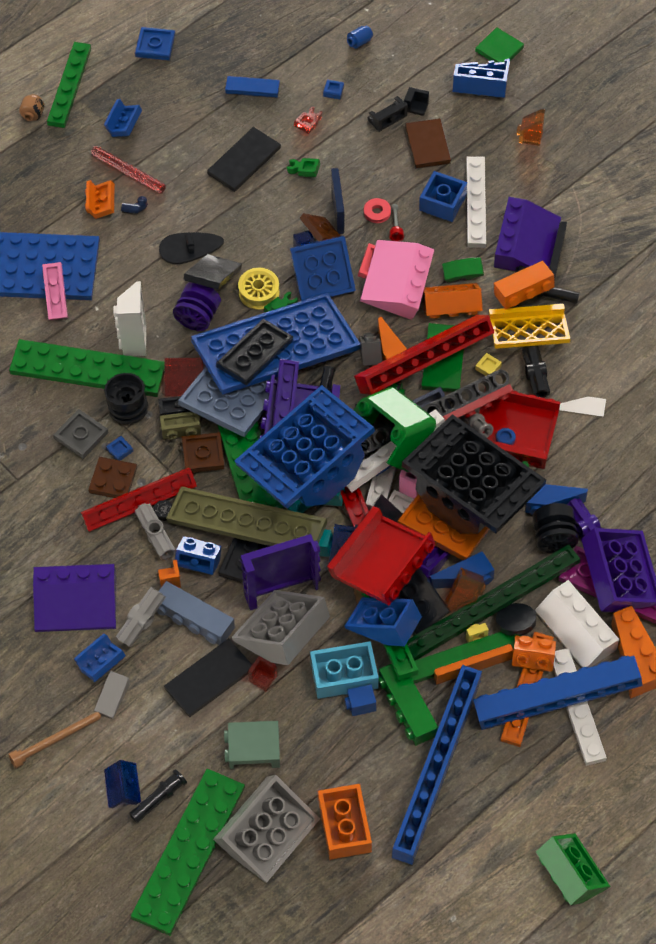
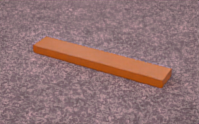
[500,632,554,747]

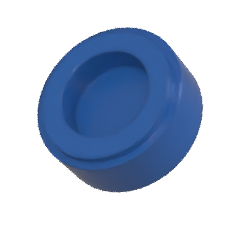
[496,428,516,445]

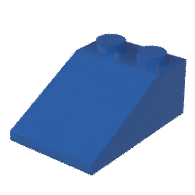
[345,597,422,646]

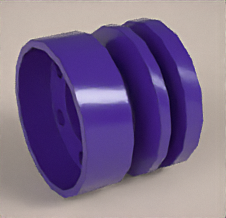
[173,282,221,331]

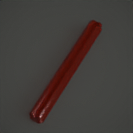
[91,146,166,194]

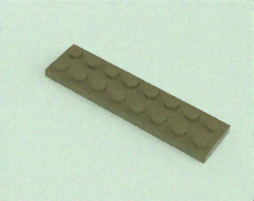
[166,486,327,546]

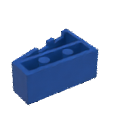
[452,59,510,98]

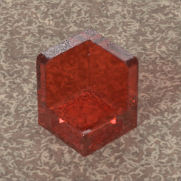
[248,656,277,691]

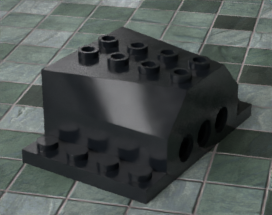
[402,414,546,534]

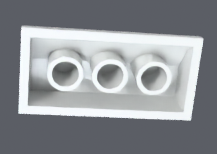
[114,281,146,356]
[535,580,619,668]

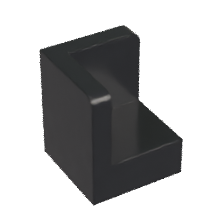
[404,87,429,116]

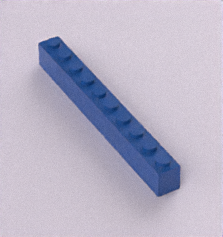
[392,665,482,865]

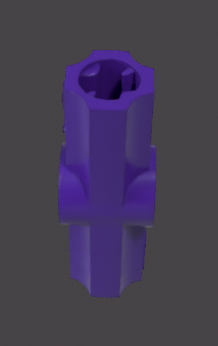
[567,498,601,538]

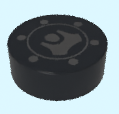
[154,500,172,521]

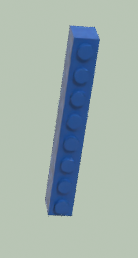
[473,656,642,730]

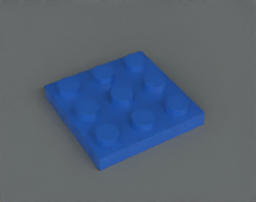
[290,236,356,301]

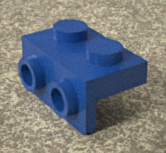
[104,99,142,137]
[74,634,126,682]

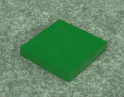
[475,27,524,63]

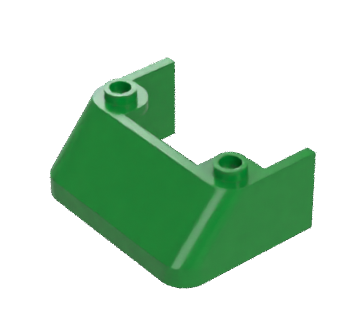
[354,387,436,472]

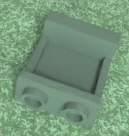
[224,721,280,769]

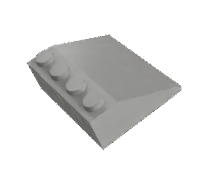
[232,590,330,665]
[213,775,320,883]

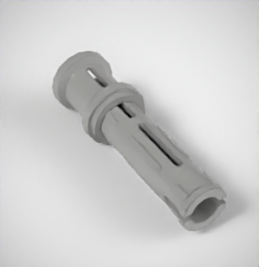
[461,395,494,438]

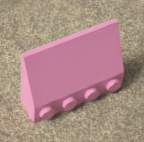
[360,240,434,320]

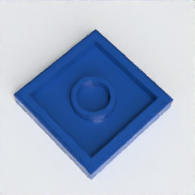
[135,27,175,61]

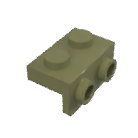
[160,411,201,440]

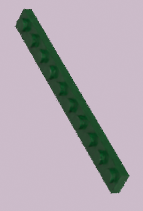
[407,544,580,661]

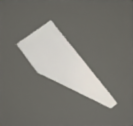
[559,397,606,417]

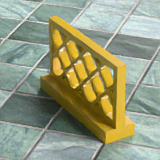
[489,304,570,349]

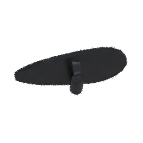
[159,232,224,264]

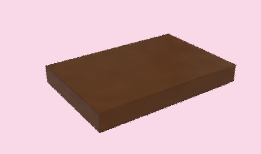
[405,118,451,169]

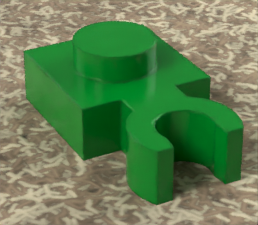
[287,158,320,177]
[264,292,298,312]

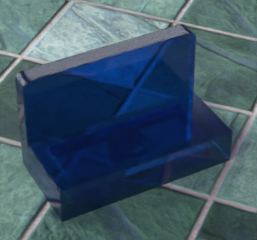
[104,760,141,808]

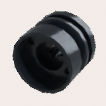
[104,373,149,424]
[533,503,578,553]

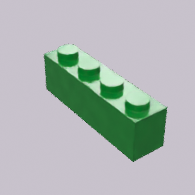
[378,664,439,746]

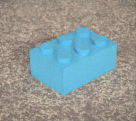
[310,641,379,699]

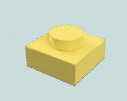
[475,353,502,376]
[466,623,489,642]

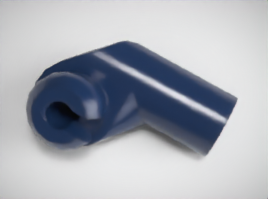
[121,196,148,214]

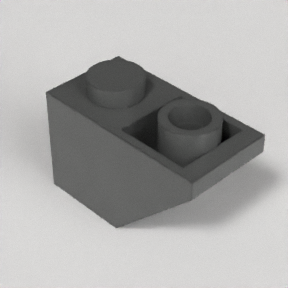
[359,332,382,366]

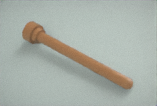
[8,712,101,769]

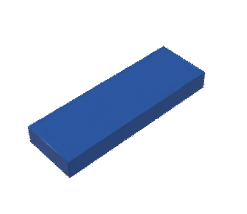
[225,76,280,98]

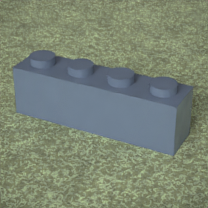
[156,581,235,645]

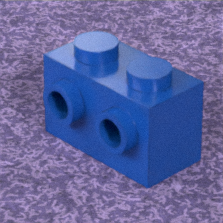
[175,536,222,575]

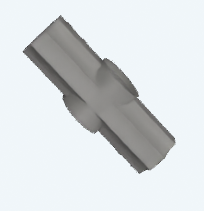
[135,503,176,560]
[116,587,166,647]

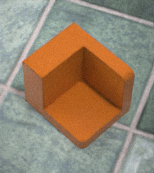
[158,560,181,588]

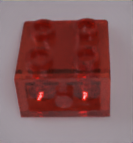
[165,358,204,396]

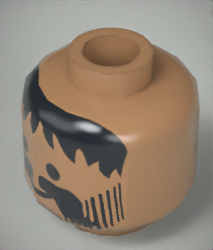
[19,94,45,121]

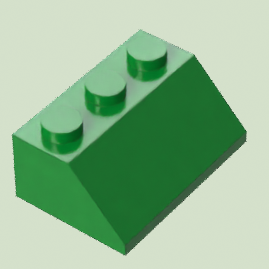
[535,833,610,905]

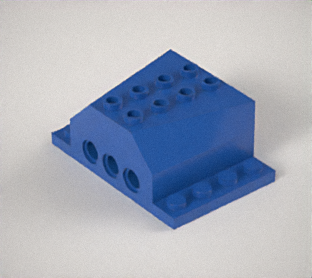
[235,385,375,509]

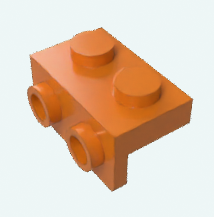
[85,180,115,219]
[512,636,556,671]

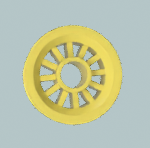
[238,268,279,310]

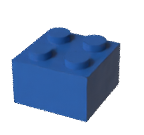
[419,171,468,222]

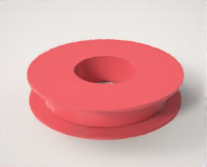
[364,198,391,223]

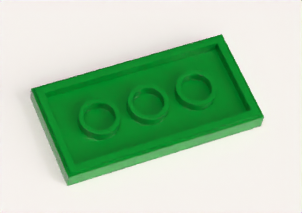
[421,323,464,392]

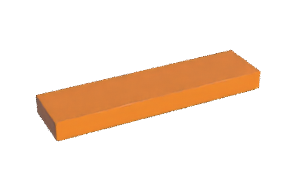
[434,644,513,685]

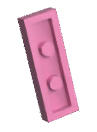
[42,262,68,320]

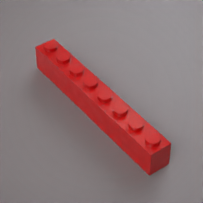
[354,315,495,395]

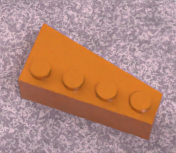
[611,606,656,699]

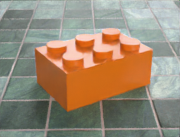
[318,784,372,860]

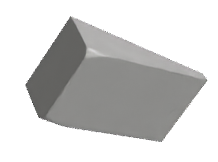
[94,671,130,719]

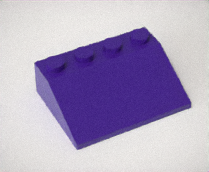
[494,197,561,271]
[581,528,656,612]
[33,564,116,632]

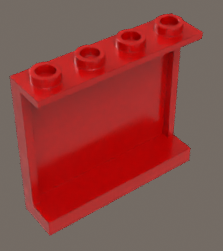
[479,387,561,469]
[327,506,436,605]

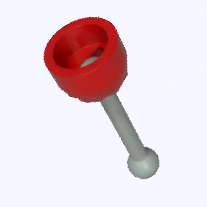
[389,204,404,242]

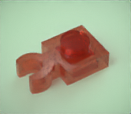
[294,107,322,134]

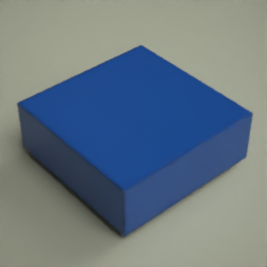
[323,79,344,99]
[106,436,133,461]

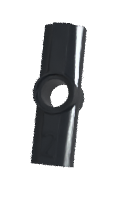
[522,345,550,398]

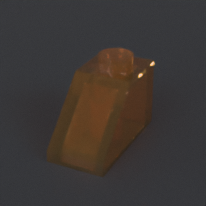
[516,109,545,146]
[445,568,486,611]

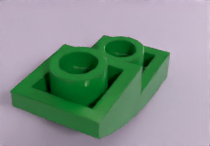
[442,257,484,283]

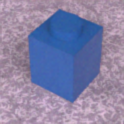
[344,684,376,716]

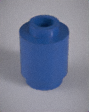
[347,25,373,49]

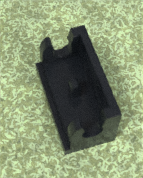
[367,96,408,132]

